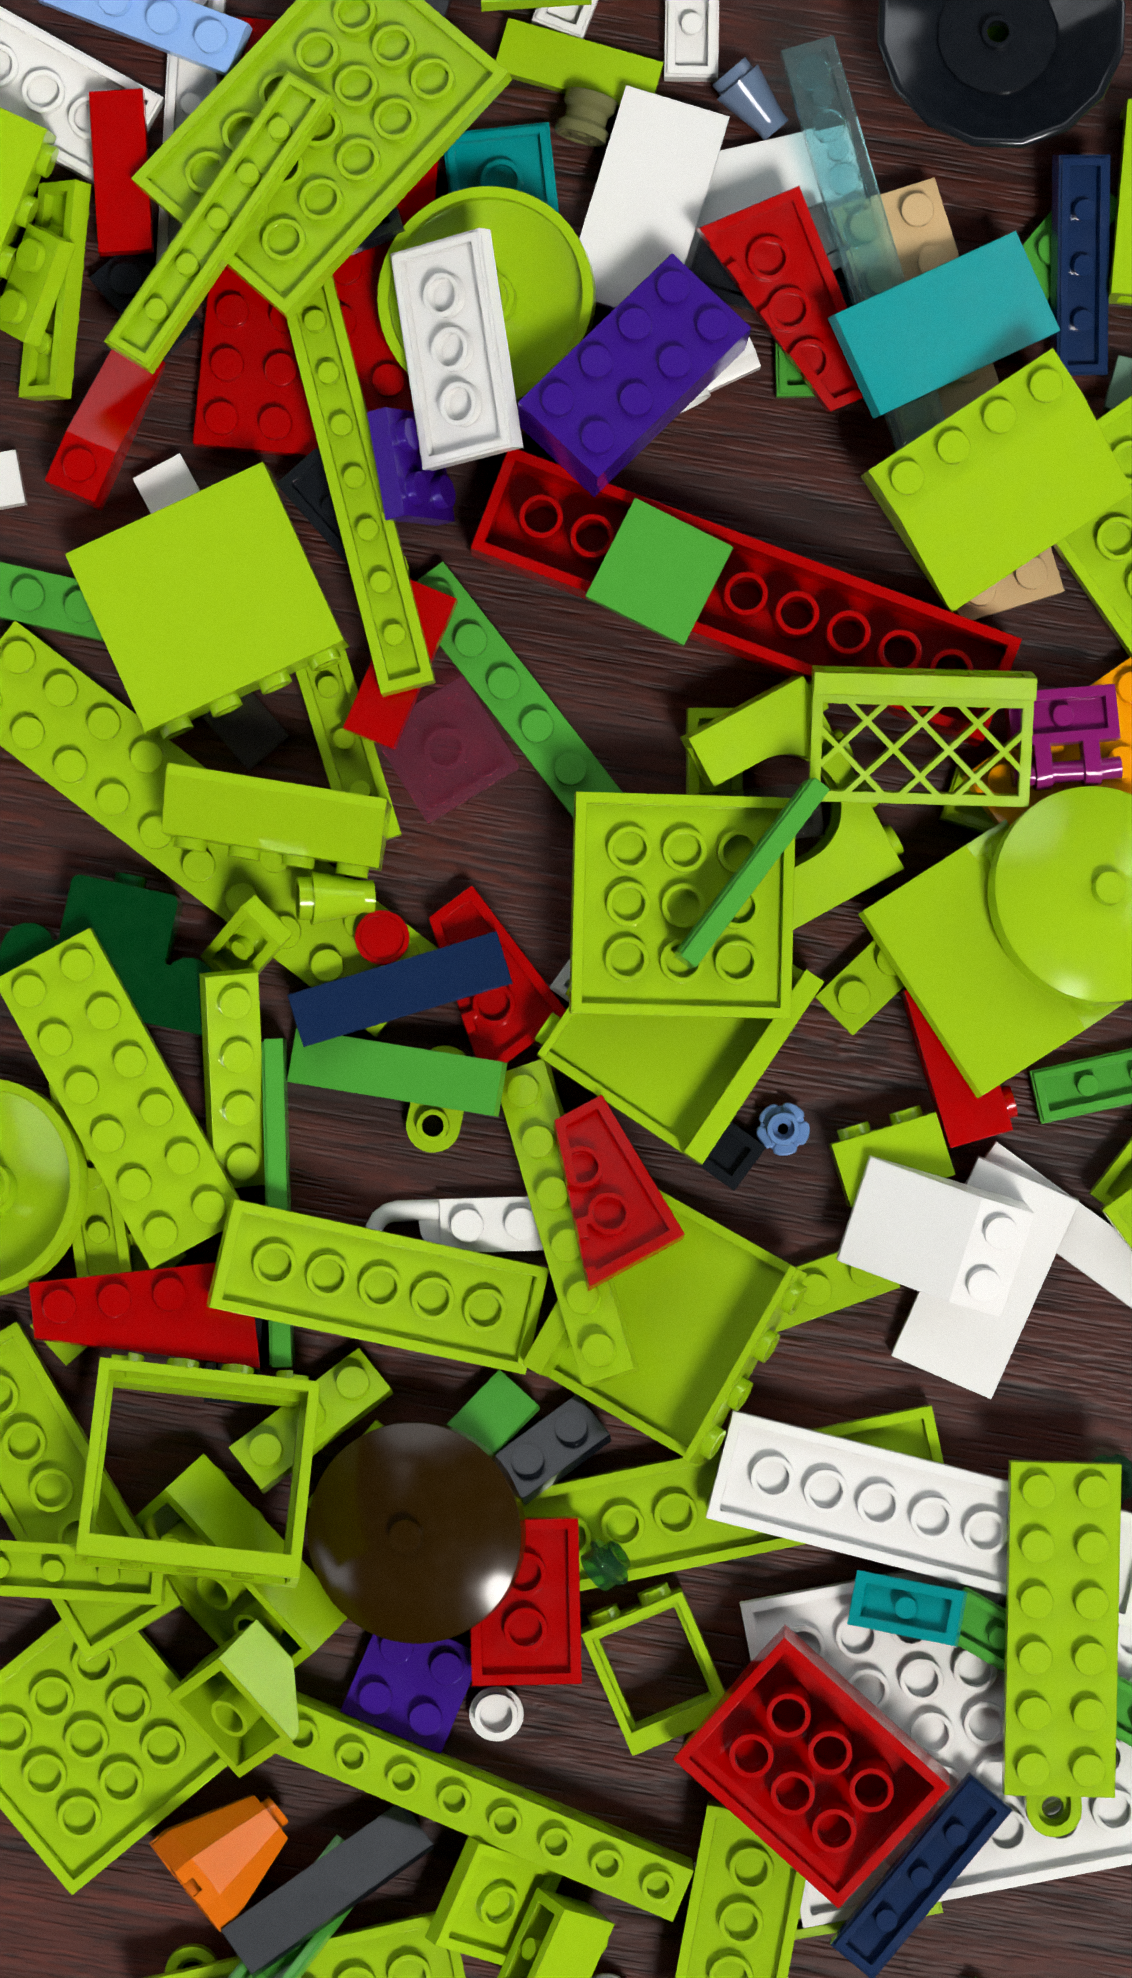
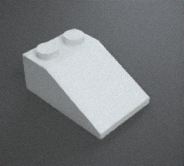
[836,1155,1035,1318]

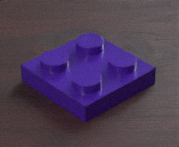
[367,407,456,526]
[340,1634,472,1754]

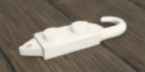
[366,1196,543,1252]

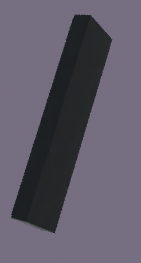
[221,1805,434,1978]

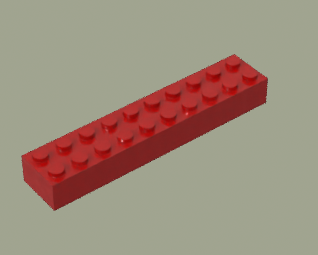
[471,449,1022,747]

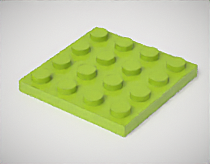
[569,791,795,1019]
[0,1619,228,1895]

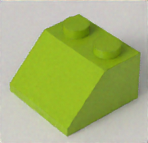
[166,1619,299,1778]

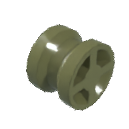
[555,87,618,148]

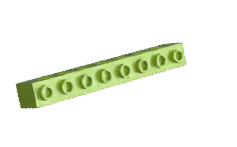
[275,1691,694,1922]

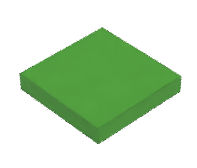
[585,498,733,647]

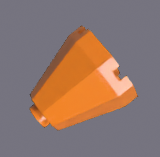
[149,1794,289,1932]

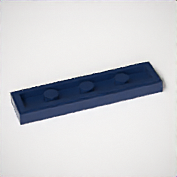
[1050,155,1110,376]
[288,931,513,1047]
[829,1772,1012,1978]

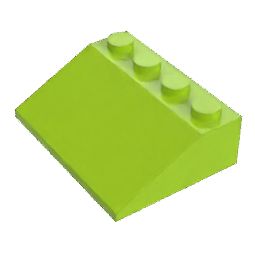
[861,348,1132,612]
[858,819,1124,1098]

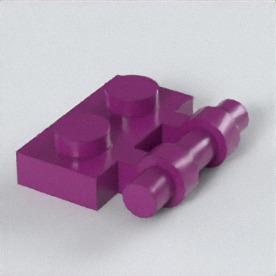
[1004,684,1123,791]

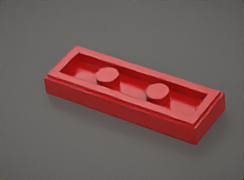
[89,88,154,257]
[343,579,458,751]

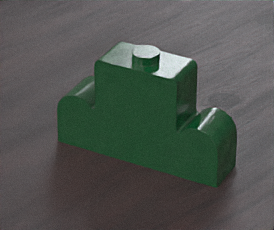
[0,872,215,1035]

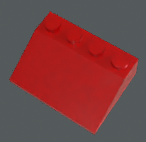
[673,1625,951,1909]

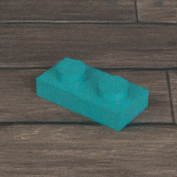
[847,1570,968,1647]

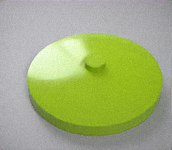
[377,186,596,403]
[988,786,1132,1006]
[0,1079,89,1296]

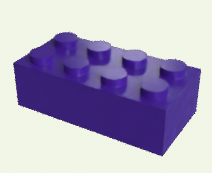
[518,253,751,497]

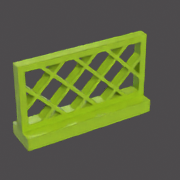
[809,665,1037,807]

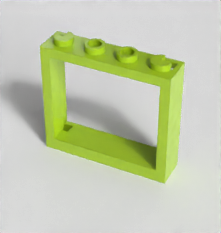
[75,1352,320,1588]

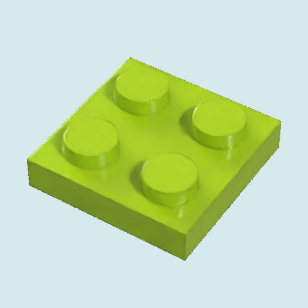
[425,1836,563,1966]

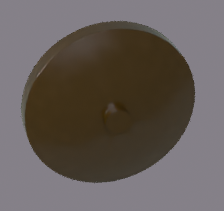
[308,1421,526,1644]

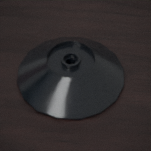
[877,0,1126,148]

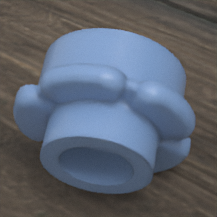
[756,1103,810,1156]

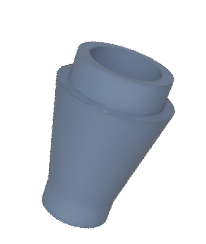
[712,57,789,140]

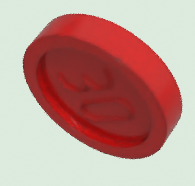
[355,910,410,965]

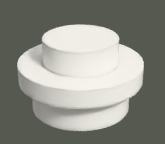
[469,1686,524,1741]

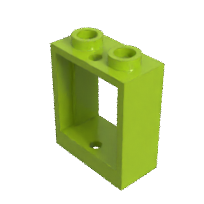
[581,1582,726,1756]

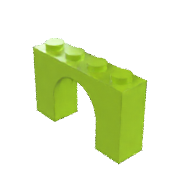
[680,676,904,930]

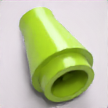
[295,871,376,925]

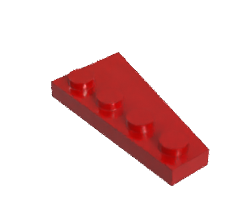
[696,186,863,412]
[29,1263,260,1369]

